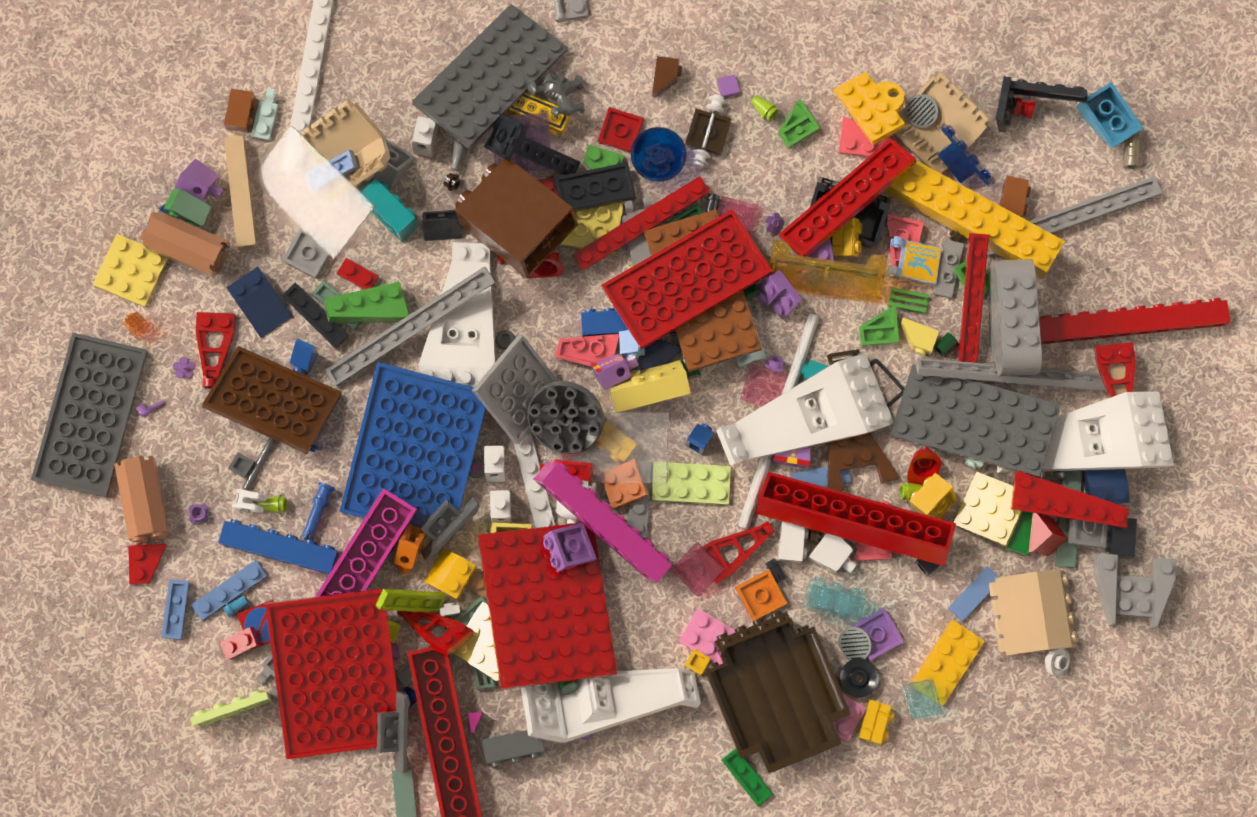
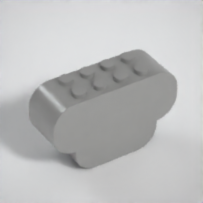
[987,259,1042,376]

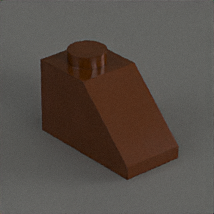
[652,56,682,98]

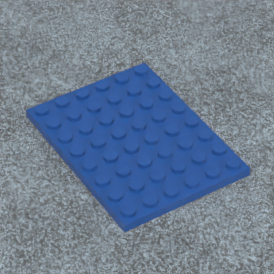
[339,362,486,541]

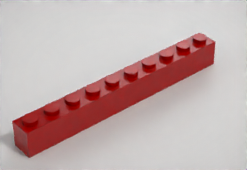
[1039,298,1230,345]

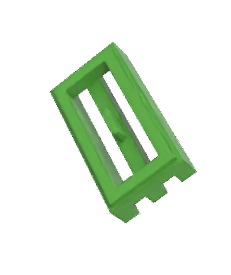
[888,287,929,314]

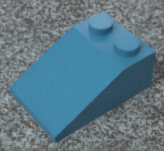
[1076,82,1143,149]

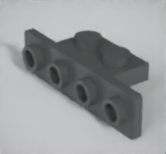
[420,497,480,562]
[377,692,410,773]

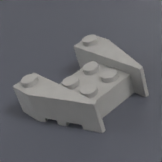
[1093,554,1176,629]

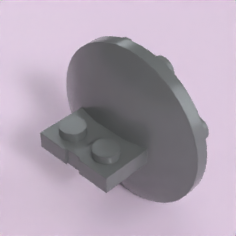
[527,381,604,454]

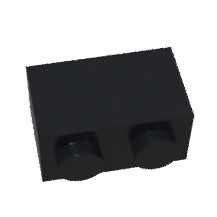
[1105,518,1137,559]

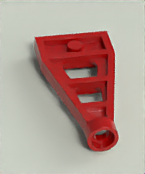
[195,312,236,389]
[1094,342,1136,398]
[696,521,776,584]
[397,611,474,657]

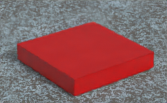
[597,107,644,153]

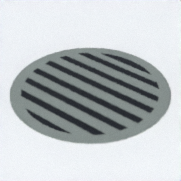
[905,94,938,128]
[838,627,871,660]

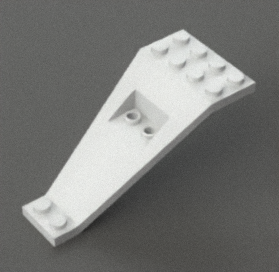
[418,241,496,387]
[716,353,894,466]
[997,392,1174,473]
[521,668,701,743]

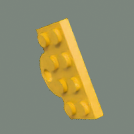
[834,72,905,145]

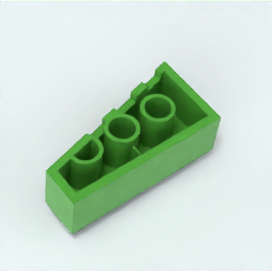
[324,282,409,323]

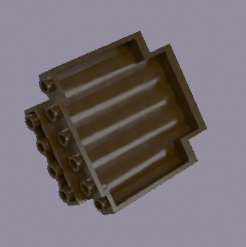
[705,611,851,774]

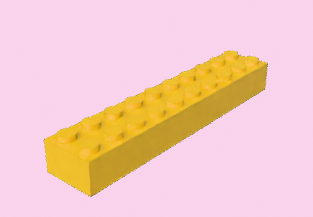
[884,160,1065,280]

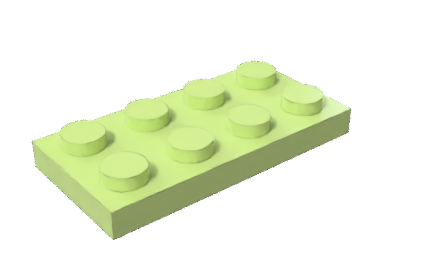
[652,462,731,505]
[190,689,273,728]

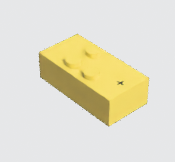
[608,360,691,413]

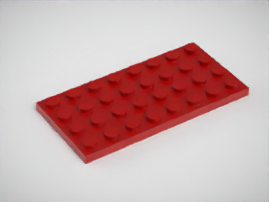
[601,209,772,350]

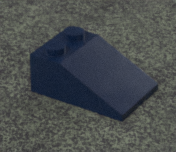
[226,267,292,338]
[1083,448,1130,504]

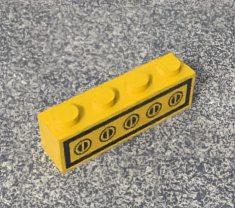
[504,93,571,137]

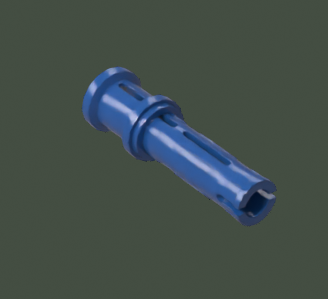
[301,482,335,541]

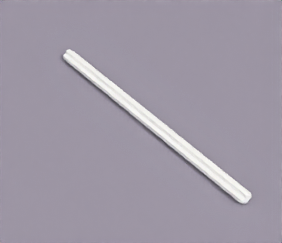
[738,314,819,529]

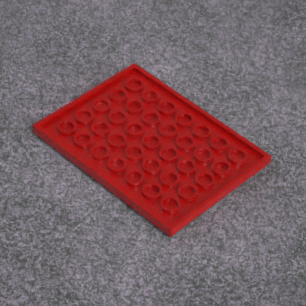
[478,523,618,690]
[265,588,398,759]

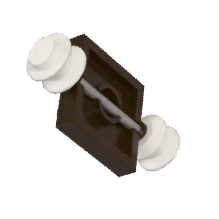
[685,95,732,168]

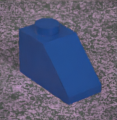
[289,338,319,374]
[686,423,714,455]

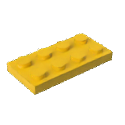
[909,619,985,706]

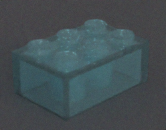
[801,577,867,621]

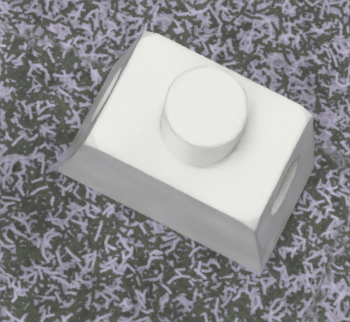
[412,116,439,157]
[484,446,505,482]
[490,490,511,523]
[808,533,857,574]

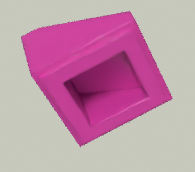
[467,711,483,734]

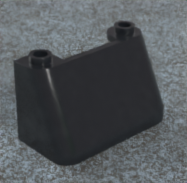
[809,177,891,248]

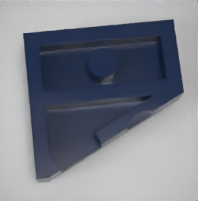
[634,339,681,371]

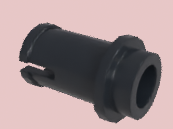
[705,194,721,212]
[765,558,787,583]

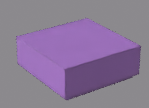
[717,74,740,97]

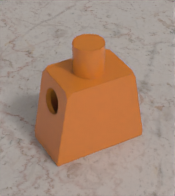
[394,524,426,574]

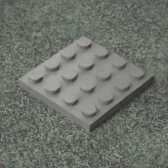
[472,335,558,444]

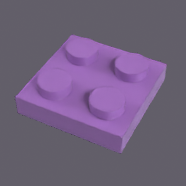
[851,608,904,661]

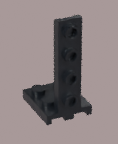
[996,76,1088,132]
[483,113,581,175]

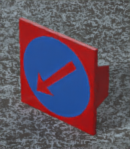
[237,599,274,650]

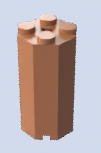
[140,211,230,278]
[114,456,170,545]

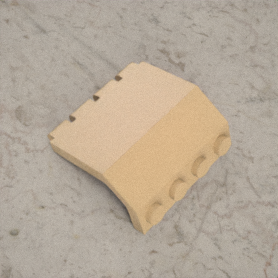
[894,71,990,174]
[299,99,390,202]
[989,570,1077,656]

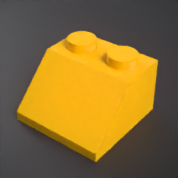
[910,473,957,519]
[424,548,477,601]

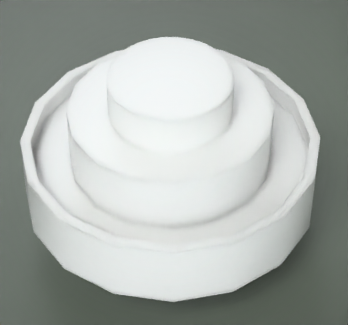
[1045,648,1070,677]

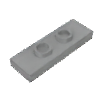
[933,240,964,299]

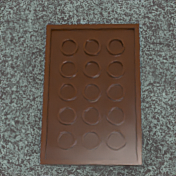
[202,346,342,454]

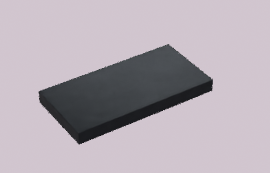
[554,162,636,212]

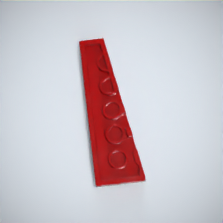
[1010,471,1129,528]

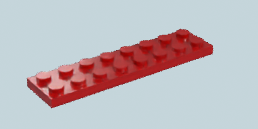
[778,138,917,260]

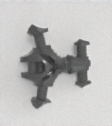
[526,72,585,117]

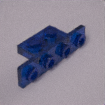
[937,123,992,186]

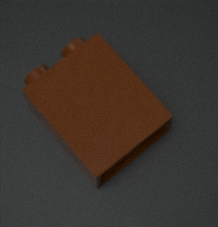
[455,159,578,278]

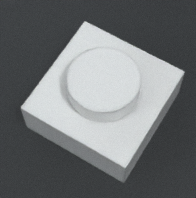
[440,603,461,617]

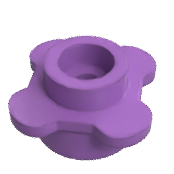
[765,355,785,372]
[189,504,209,524]

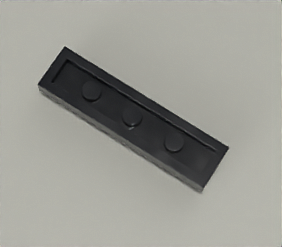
[282,282,349,349]

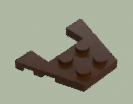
[826,432,899,492]

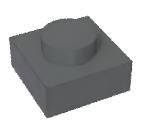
[228,452,255,479]

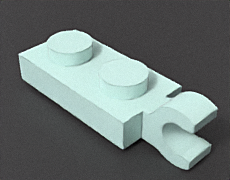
[251,88,279,141]

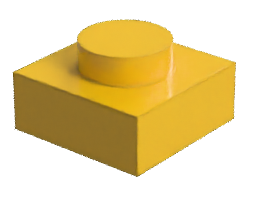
[684,649,711,676]

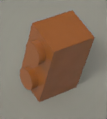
[224,88,258,133]
[1000,176,1031,217]

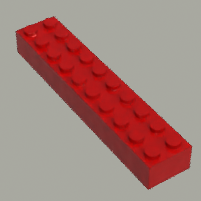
[756,472,956,566]
[407,647,483,817]

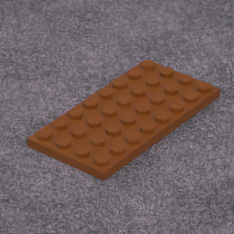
[644,209,762,372]

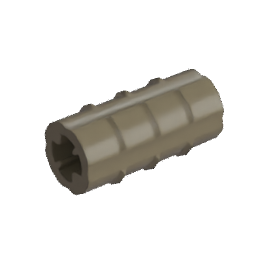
[1123,130,1142,169]

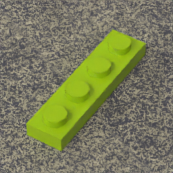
[376,589,447,613]

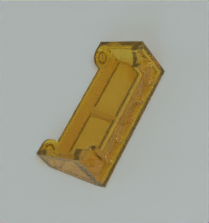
[768,240,887,303]

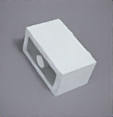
[778,521,808,563]

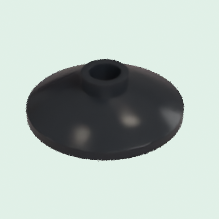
[840,658,879,698]

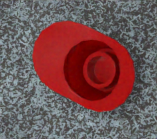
[520,252,564,279]
[907,446,942,485]

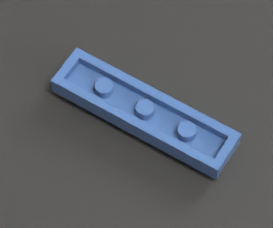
[191,560,268,621]

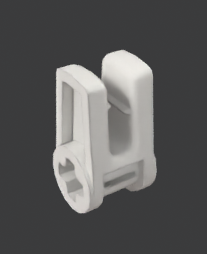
[231,489,267,513]

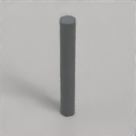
[242,438,276,491]

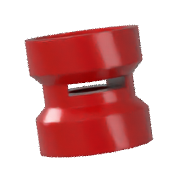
[1013,97,1036,119]

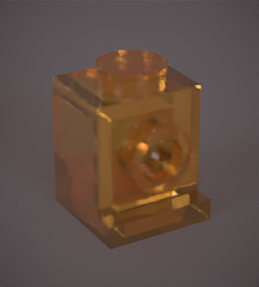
[122,311,150,339]

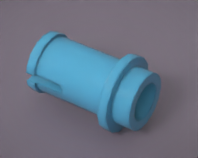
[223,595,249,618]

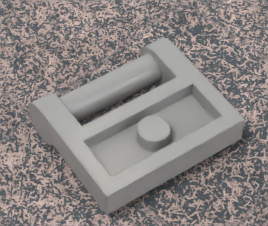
[554,0,588,22]

